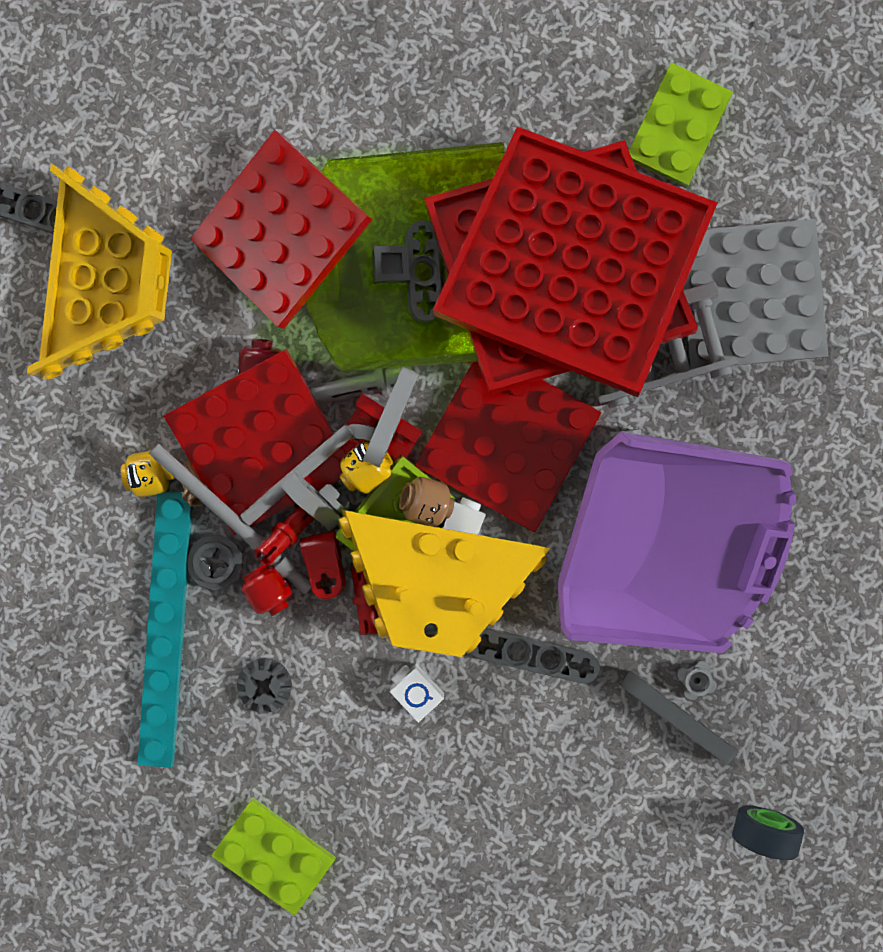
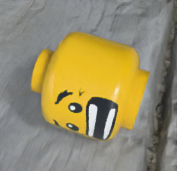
[340,442,393,494]
[121,450,175,497]

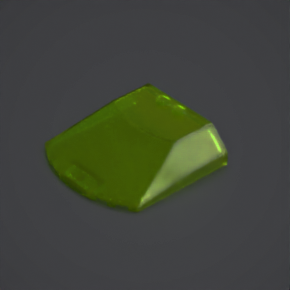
[306,142,505,372]

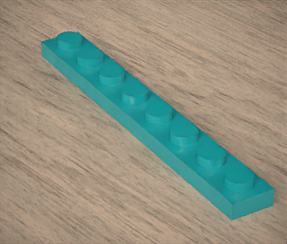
[137,491,193,768]

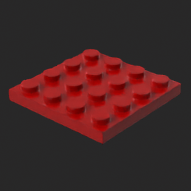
[190,129,373,329]
[163,348,346,536]
[415,356,602,533]

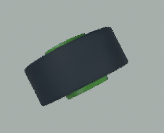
[732,806,804,860]

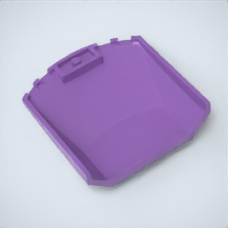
[558,432,796,653]

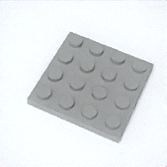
[683,219,829,370]

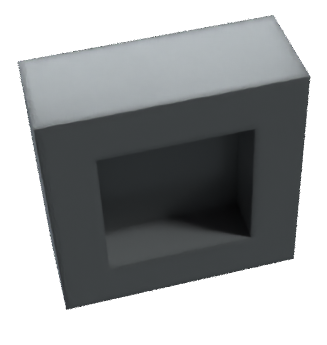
[372,246,410,284]

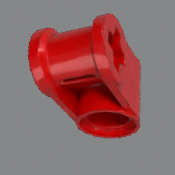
[300,530,346,599]

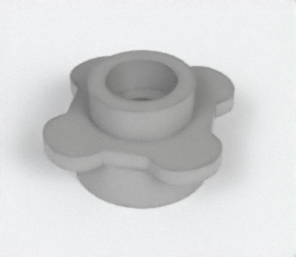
[677,661,717,700]

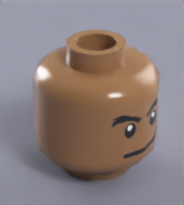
[399,477,454,527]

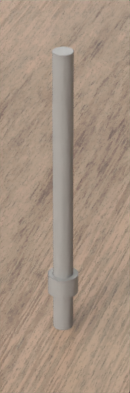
[149,444,311,594]

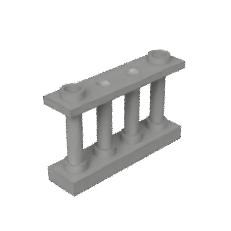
[598,281,739,409]

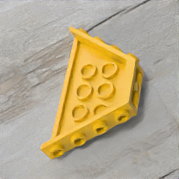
[27,163,172,380]
[338,509,551,657]

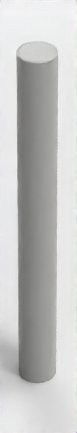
[240,425,354,525]

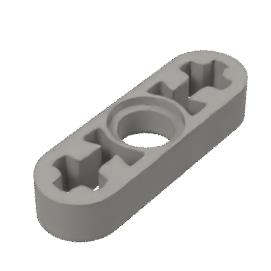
[363,367,420,467]
[279,470,343,531]

